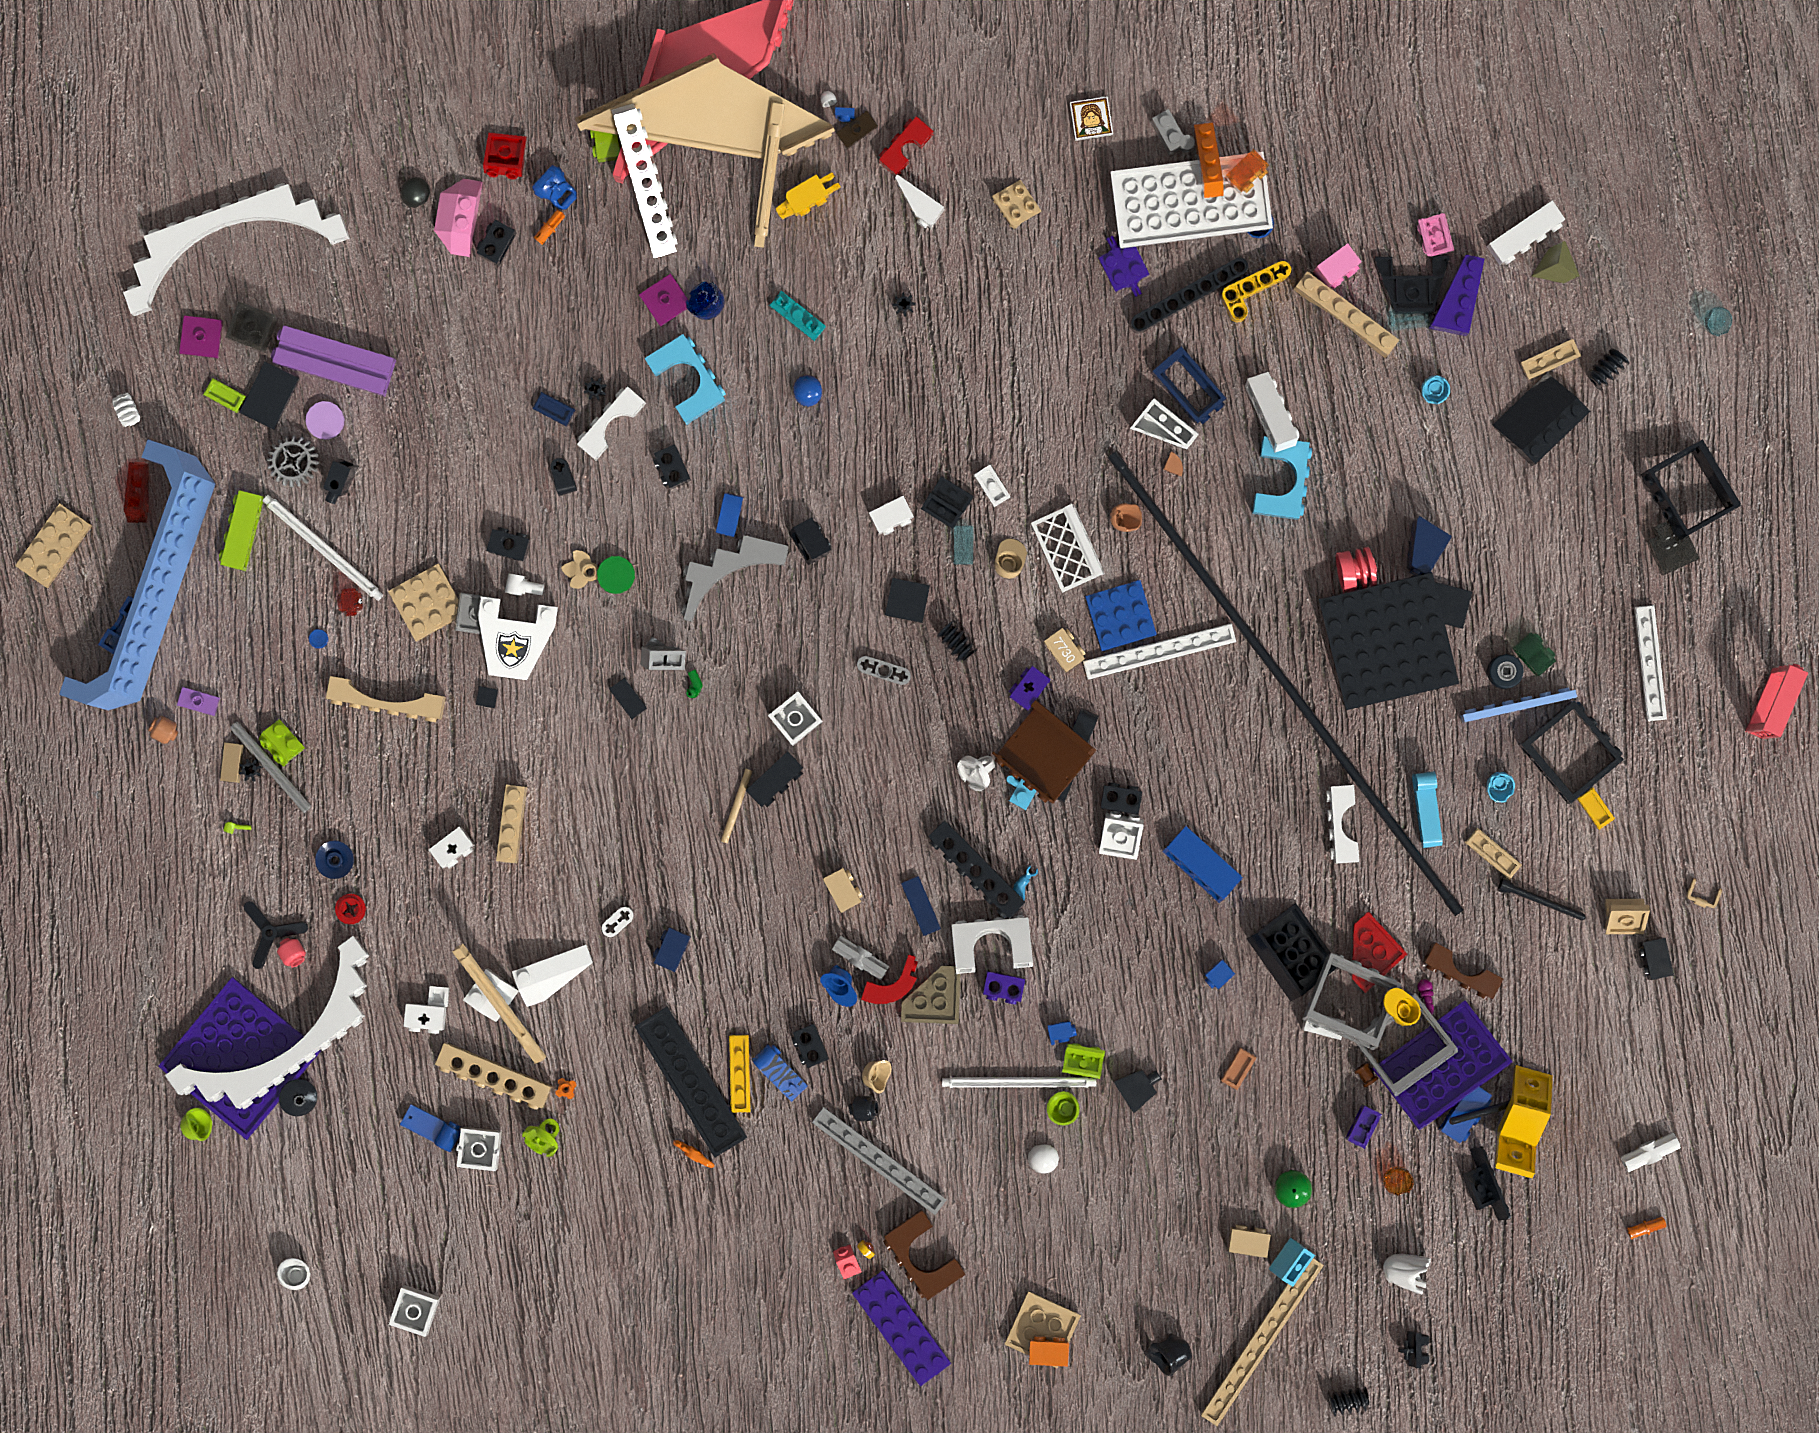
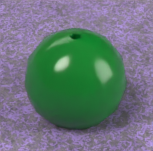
[1274,1170,1312,1208]

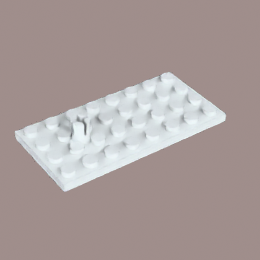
[1110,152,1273,249]

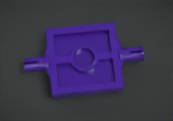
[1099,236,1150,297]

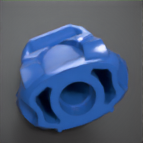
[532,165,577,210]

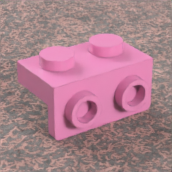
[1417,213,1454,257]

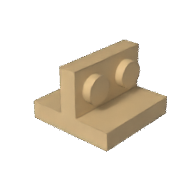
[1604,899,1650,934]

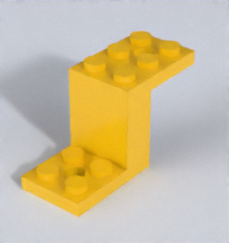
[1495,1065,1553,1178]

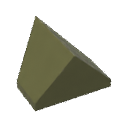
[1531,241,1580,284]

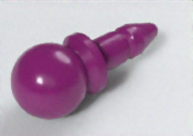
[1417,979,1434,1015]

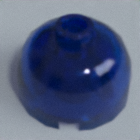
[686,281,725,320]

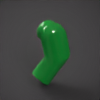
[686,669,703,698]

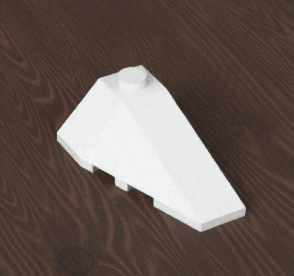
[512,945,593,1007]

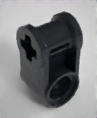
[551,458,577,496]

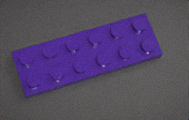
[852,1270,951,1387]

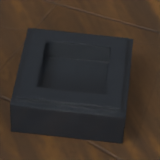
[476,686,499,709]

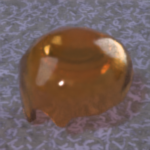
[1383,1166,1414,1196]

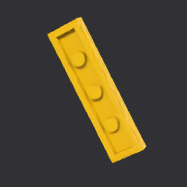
[729,1035,751,1113]

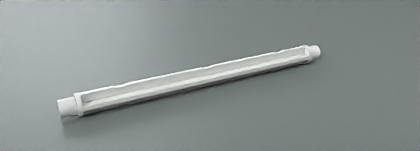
[263,495,383,601]
[942,1077,1096,1088]

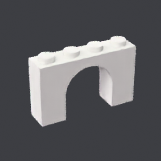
[952,915,1033,974]

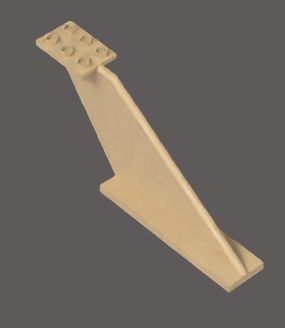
[575,53,835,159]

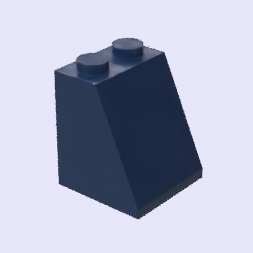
[1407,516,1452,576]

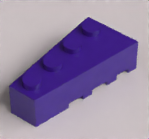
[1428,255,1485,336]

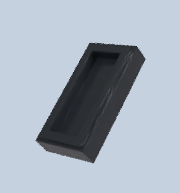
[609,678,648,720]

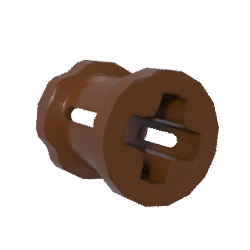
[1354,1062,1378,1087]

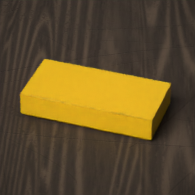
[1577,787,1615,830]

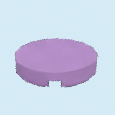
[306,401,345,440]

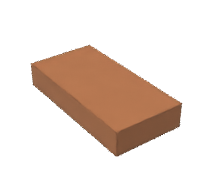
[1221,1048,1257,1090]

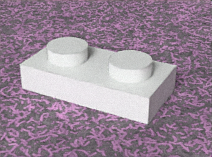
[974,465,1010,508]

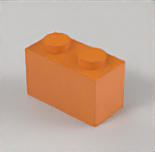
[1029,1336,1069,1367]

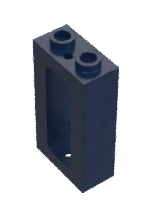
[1151,346,1227,425]

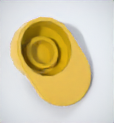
[1383,988,1421,1026]

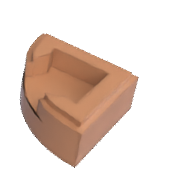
[1163,452,1183,477]

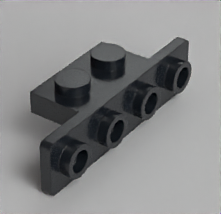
[1462,1146,1511,1221]

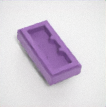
[177,687,220,716]

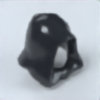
[1144,1333,1192,1377]

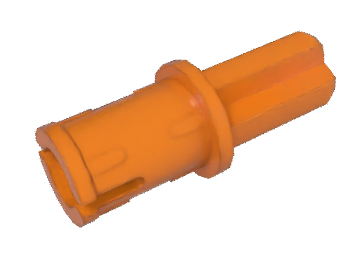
[533,209,565,245]
[1627,1217,1666,1239]

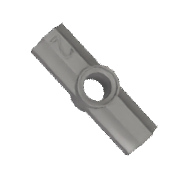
[832,935,889,980]

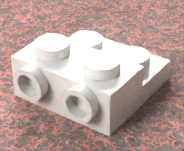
[1099,811,1144,860]

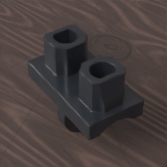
[1398,1331,1429,1368]

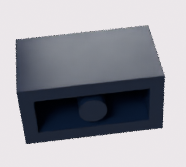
[652,927,691,972]

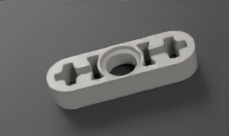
[857,656,911,685]

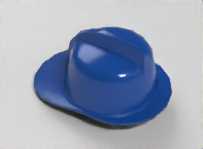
[820,965,857,1007]

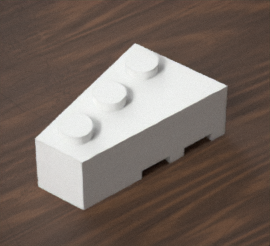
[1130,398,1199,449]

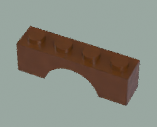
[1423,942,1504,1000]

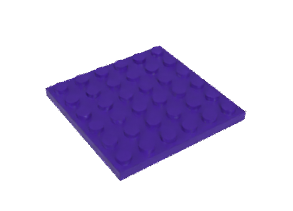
[158,977,322,1140]

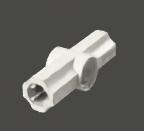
[1621,1133,1681,1172]

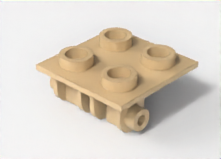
[992,180,1041,229]

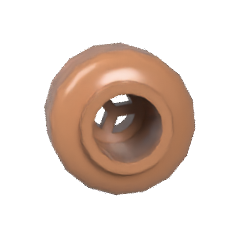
[148,716,179,744]

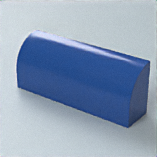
[1162,826,1243,903]

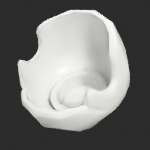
[1028,1144,1059,1173]

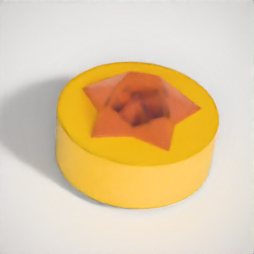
[857,1240,876,1259]

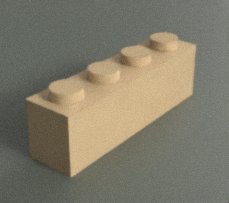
[496,785,527,863]

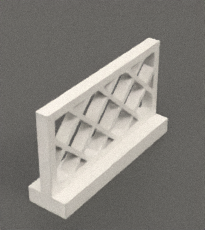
[1031,504,1105,593]

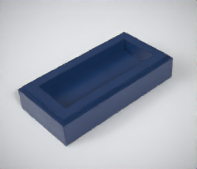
[532,392,576,427]

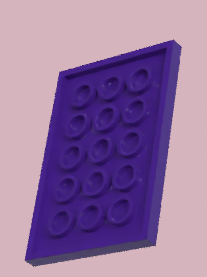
[1372,1001,1513,1131]

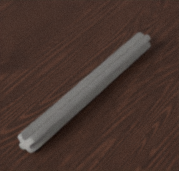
[230,722,311,813]

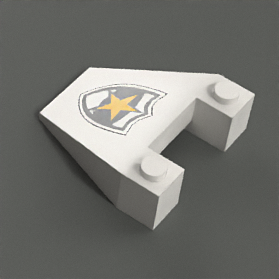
[477,596,558,680]

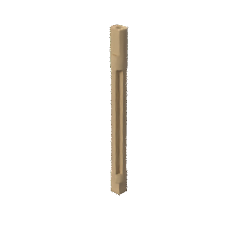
[754,102,785,248]
[452,944,546,1064]

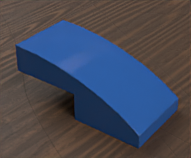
[716,493,744,537]

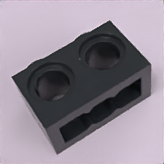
[476,220,517,267]
[653,444,691,490]
[1100,782,1142,814]
[791,1023,829,1068]

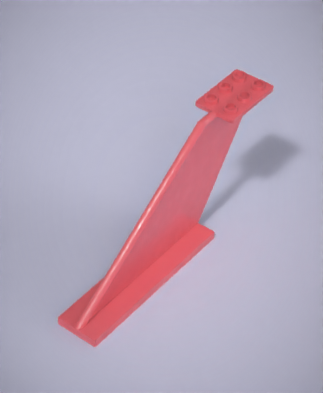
[612,0,794,184]

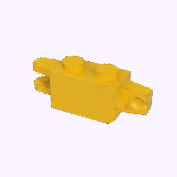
[776,173,841,220]

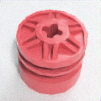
[1336,547,1377,592]

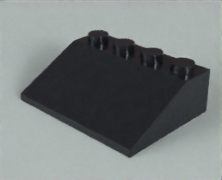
[1492,372,1591,466]
[1246,903,1338,1002]

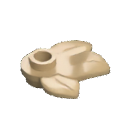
[561,550,598,589]

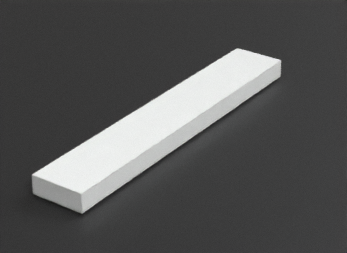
[1634,605,1667,721]

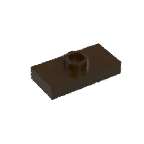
[836,111,878,149]

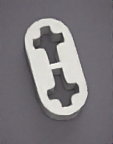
[602,907,634,937]

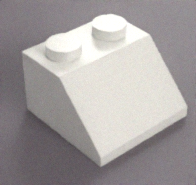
[463,968,519,1022]

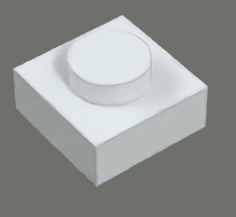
[428,986,450,1007]

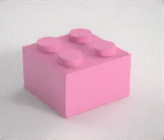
[1313,243,1361,289]

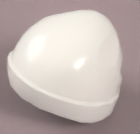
[276,1258,311,1290]

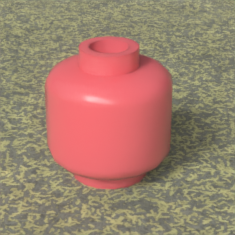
[277,938,306,967]

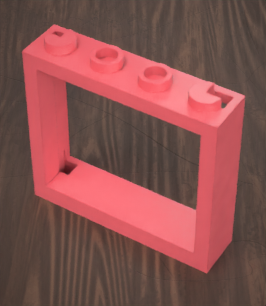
[1745,663,1808,739]

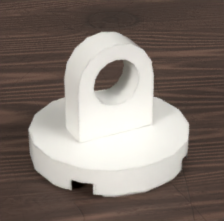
[957,756,995,791]

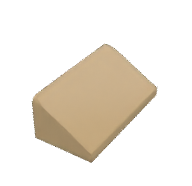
[220,743,244,783]

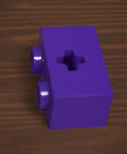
[1009,666,1051,711]

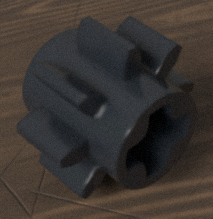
[892,292,916,317]
[583,377,607,401]
[239,759,263,782]

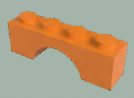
[1194,122,1224,198]

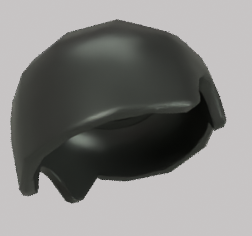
[400,177,431,208]

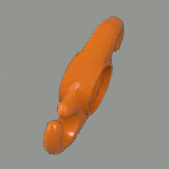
[673,1140,715,1168]

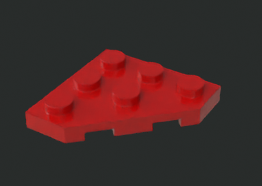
[1351,911,1407,993]

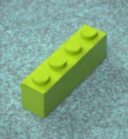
[219,490,265,571]

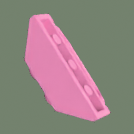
[434,179,483,257]

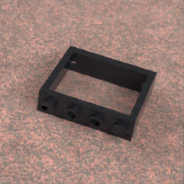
[1640,439,1741,541]
[1519,701,1624,804]

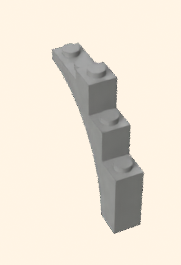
[681,535,789,622]

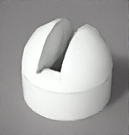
[820,91,837,107]

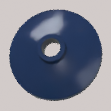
[315,841,354,879]

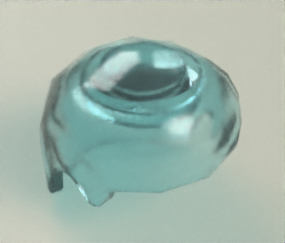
[1703,307,1732,337]

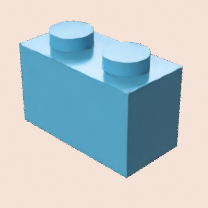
[1269,1237,1315,1287]

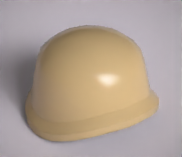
[862,1060,892,1093]

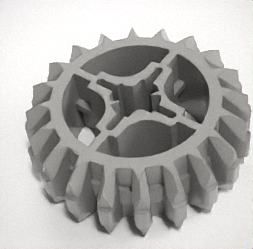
[267,435,319,488]

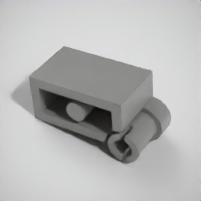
[1150,109,1195,155]

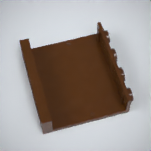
[992,700,1097,804]

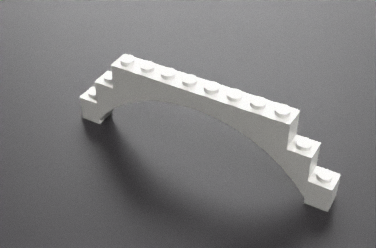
[123,183,350,316]
[165,936,369,1109]

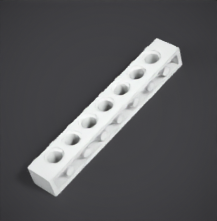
[611,103,678,258]

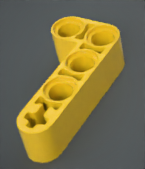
[1221,261,1291,323]

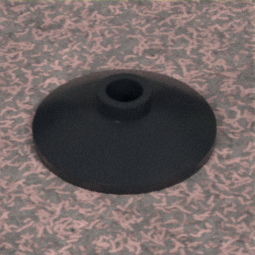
[279,1079,318,1116]

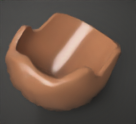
[1110,503,1142,532]

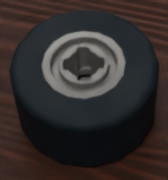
[1487,654,1524,689]

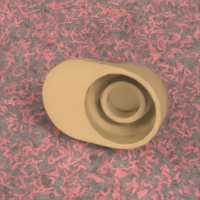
[994,539,1027,579]

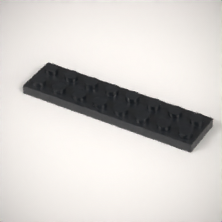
[634,1006,748,1158]

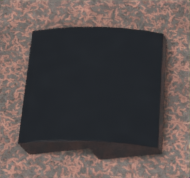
[921,476,975,529]

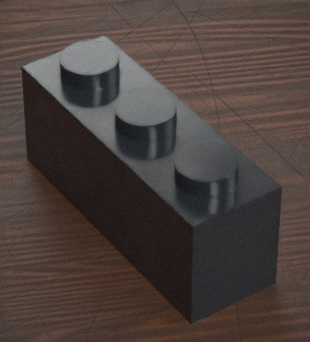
[746,751,804,807]

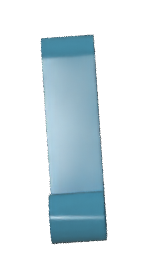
[1412,771,1443,848]

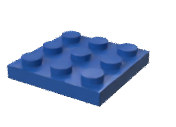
[1085,580,1157,652]

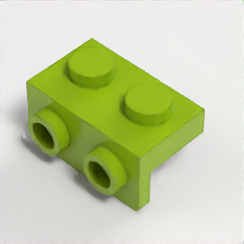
[259,719,305,767]
[1062,1043,1105,1079]

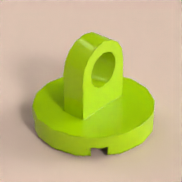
[522,1119,559,1157]

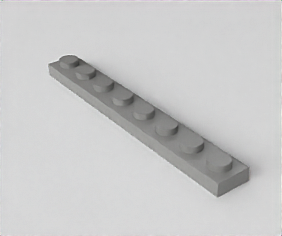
[812,1107,947,1215]

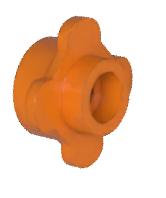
[555,1078,577,1099]

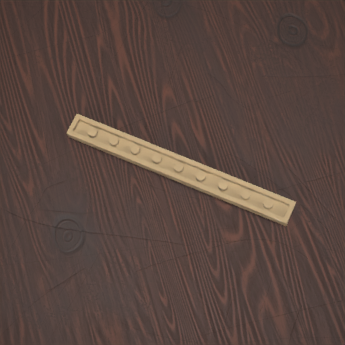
[1201,1258,1324,1426]

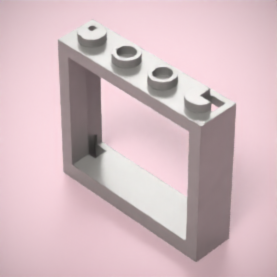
[1303,953,1402,1050]
[1354,993,1458,1097]

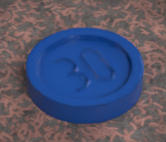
[309,629,329,649]

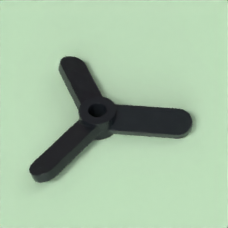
[243,901,308,969]

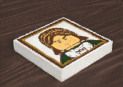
[1070,96,1113,141]

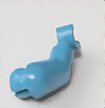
[1013,865,1038,900]

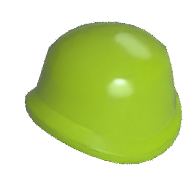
[1047,1091,1080,1125]
[180,1108,212,1141]

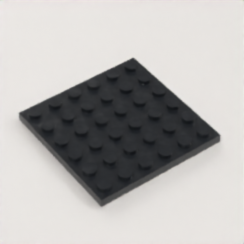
[1319,572,1459,710]

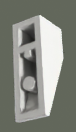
[895,174,944,228]

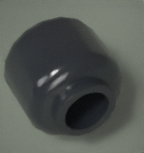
[849,1096,879,1121]

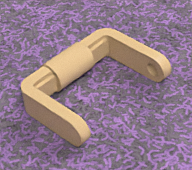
[1686,878,1722,908]

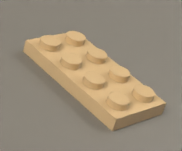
[15,503,92,588]

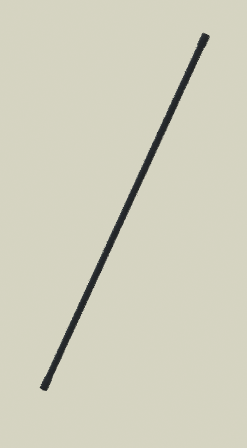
[1107,451,1464,916]

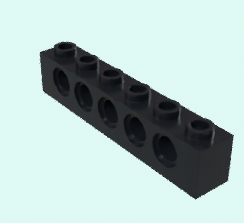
[928,820,1027,919]

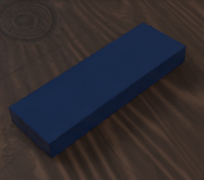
[901,876,941,936]

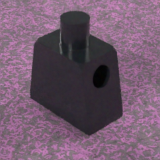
[323,459,359,504]
[1113,1069,1162,1113]

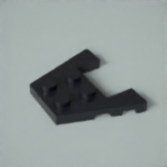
[1374,256,1450,314]

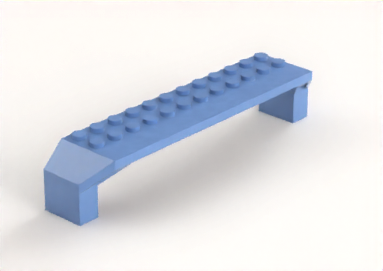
[59,440,215,710]

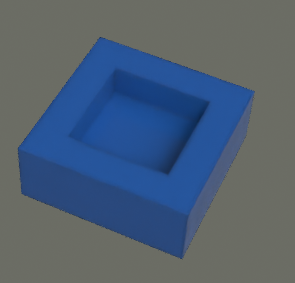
[835,107,855,122]

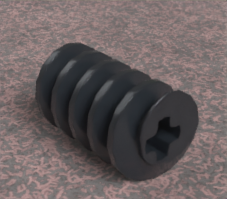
[1587,348,1630,391]
[937,620,978,662]
[1327,1386,1369,1417]

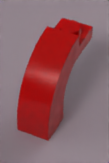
[861,954,918,1004]

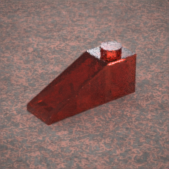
[123,462,149,523]

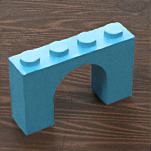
[644,334,726,425]
[1252,436,1312,520]

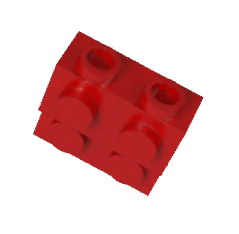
[483,132,527,180]

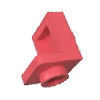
[833,1245,862,1279]

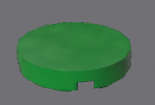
[597,556,635,594]

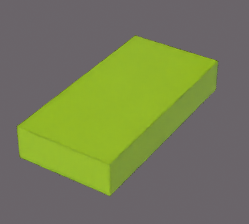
[203,378,247,413]

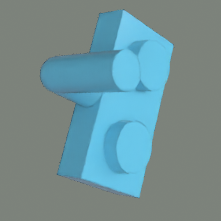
[1006,775,1036,810]

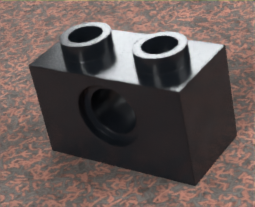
[486,527,531,563]

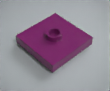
[639,273,692,327]
[179,316,223,359]

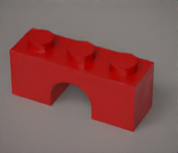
[879,116,934,177]

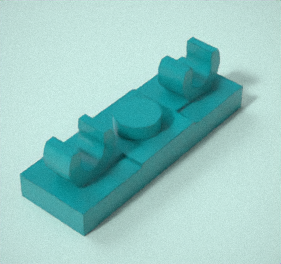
[769,291,826,342]

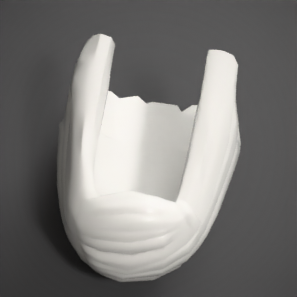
[1383,1254,1431,1295]

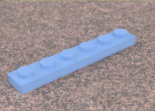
[1460,687,1577,723]

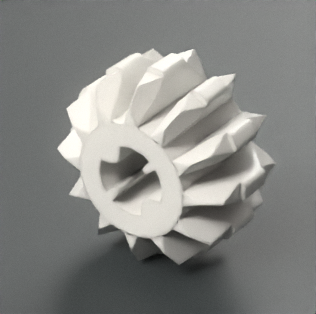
[112,393,140,427]

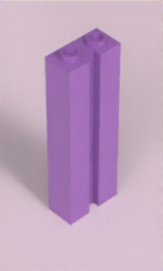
[271,325,396,397]

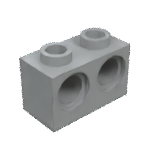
[640,646,686,670]

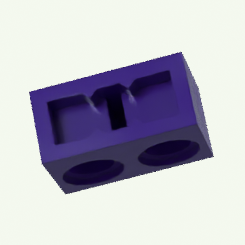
[983,971,1025,1005]
[1345,1104,1382,1149]

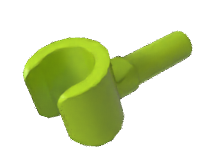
[223,822,251,834]

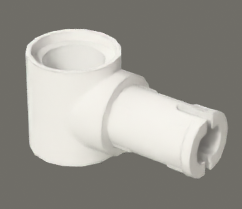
[505,574,544,596]

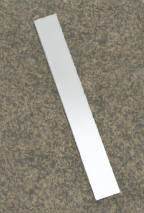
[1083,623,1236,680]

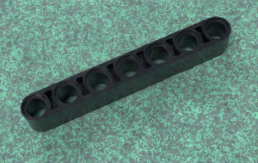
[1130,258,1248,334]

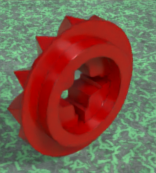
[335,894,366,924]

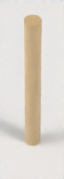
[721,769,753,844]

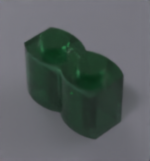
[1512,632,1556,677]

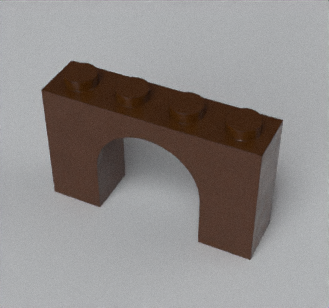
[883,1209,966,1301]

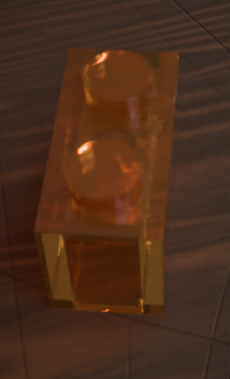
[1224,149,1269,194]

